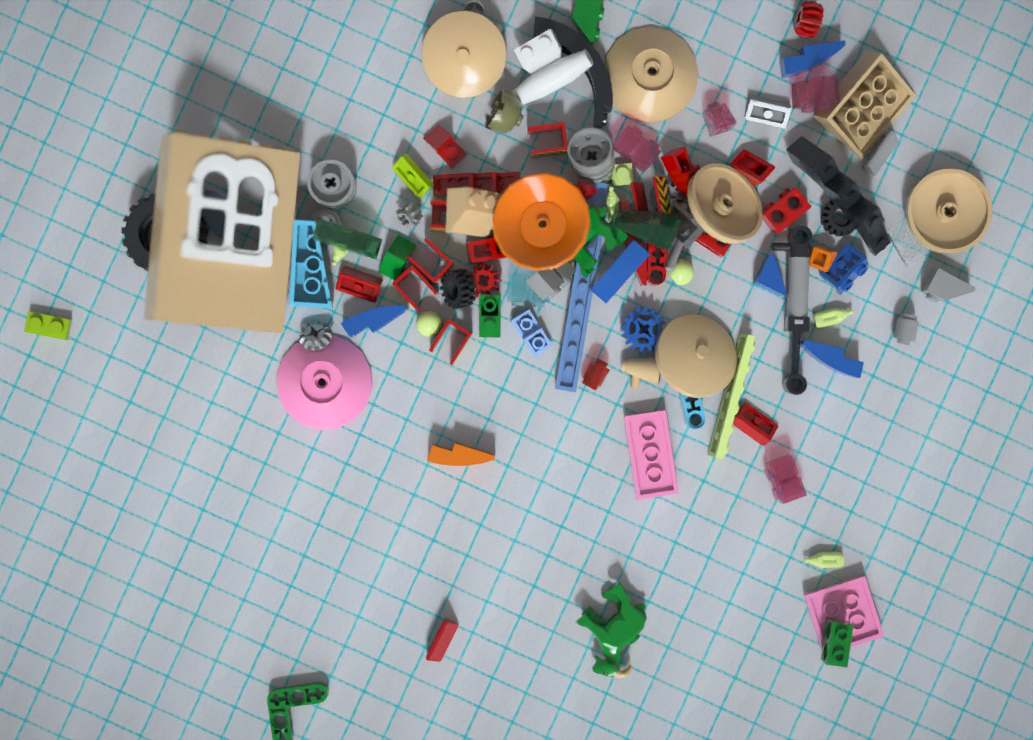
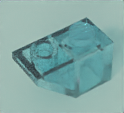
[507,275,550,307]

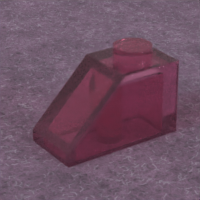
[702,102,737,137]

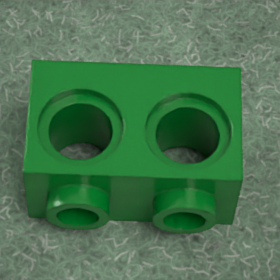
[821,618,854,668]

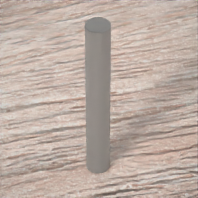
[665,238,683,272]

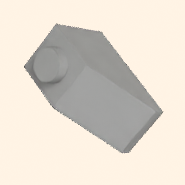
[921,268,976,303]

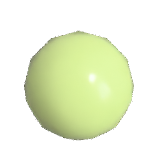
[667,259,694,285]
[416,310,442,337]

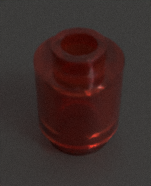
[582,358,610,390]

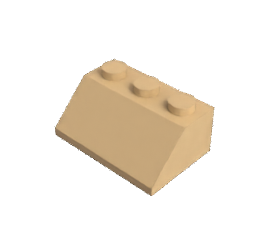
[446,187,502,238]

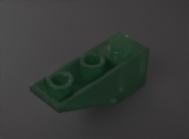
[609,210,682,251]
[313,218,382,259]

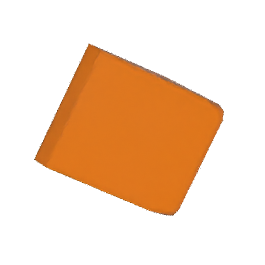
[809,244,838,272]

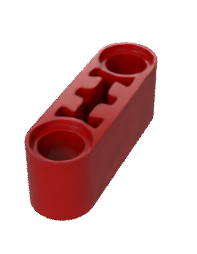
[647,223,669,286]

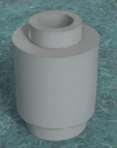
[893,313,919,345]

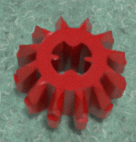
[794,1,824,38]
[469,263,502,298]

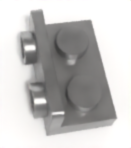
[664,200,704,248]

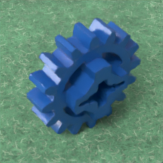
[620,306,666,352]

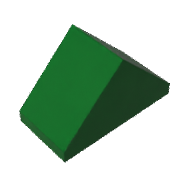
[378,235,417,281]

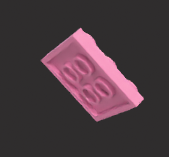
[803,575,884,651]

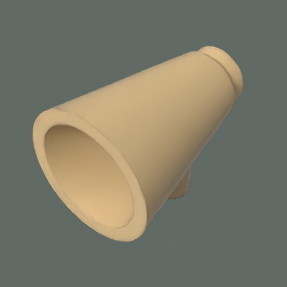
[622,357,661,389]

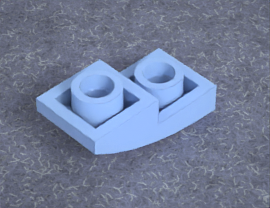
[511,308,552,357]

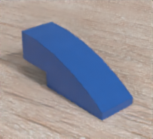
[780,40,846,78]
[590,240,650,304]
[341,305,409,338]
[800,340,864,378]

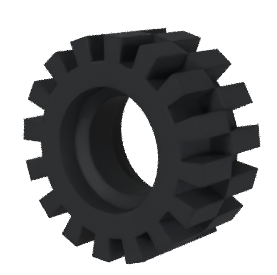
[820,200,856,237]
[440,268,477,309]

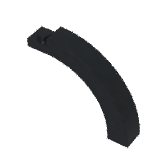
[533,16,613,130]

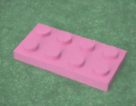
[624,410,679,500]

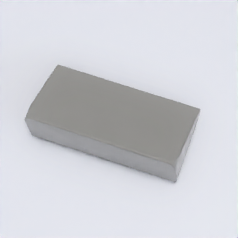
[745,95,791,128]
[862,131,898,176]

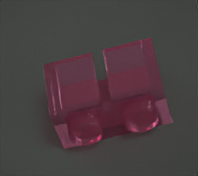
[791,76,839,113]
[612,125,662,174]
[764,454,807,504]

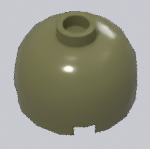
[485,89,524,133]

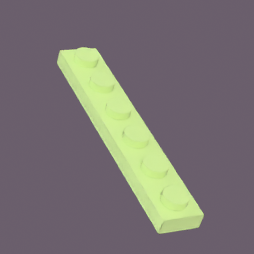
[708,334,755,459]

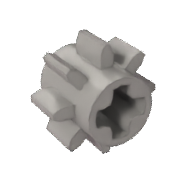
[395,201,423,227]

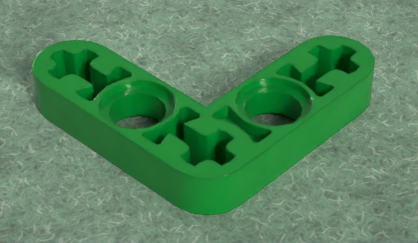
[267,682,329,740]

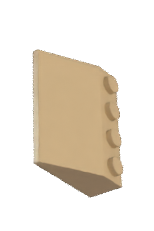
[813,50,916,159]

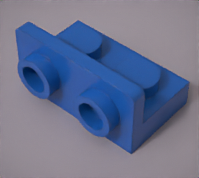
[819,243,869,295]

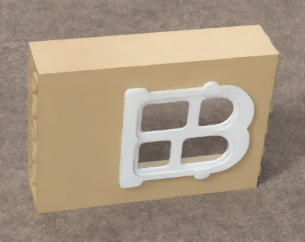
[144,130,300,333]

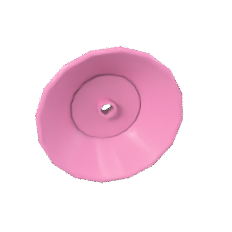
[276,335,372,430]

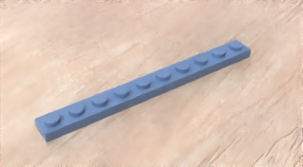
[555,183,611,392]

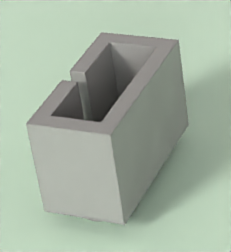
[526,262,576,301]

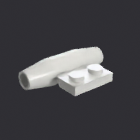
[512,29,593,105]

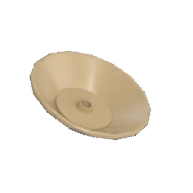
[604,26,699,123]

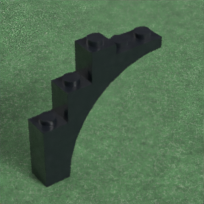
[786,136,891,256]

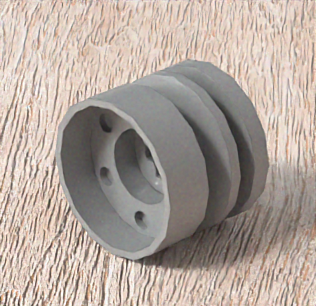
[567,127,616,184]

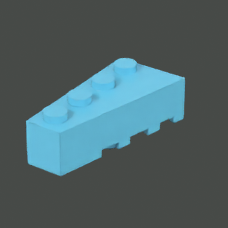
[289,219,333,308]

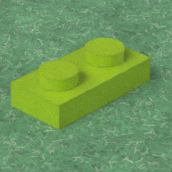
[392,153,434,199]
[24,311,72,340]

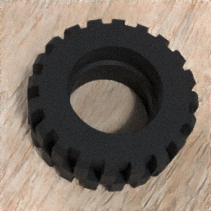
[121,193,209,271]

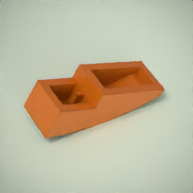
[427,442,495,466]

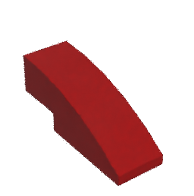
[660,146,701,201]
[465,238,507,265]

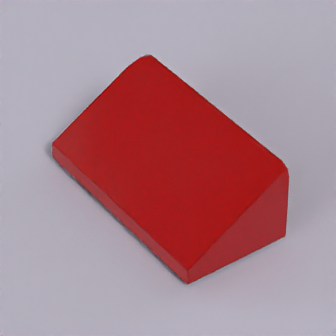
[336,266,383,303]
[733,402,779,446]
[426,618,458,662]

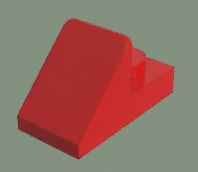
[423,124,467,169]
[730,149,775,187]

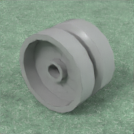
[307,160,357,209]

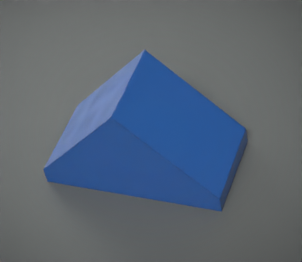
[753,254,787,296]

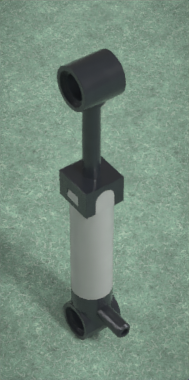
[772,225,813,395]

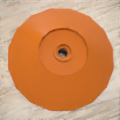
[492,173,590,271]

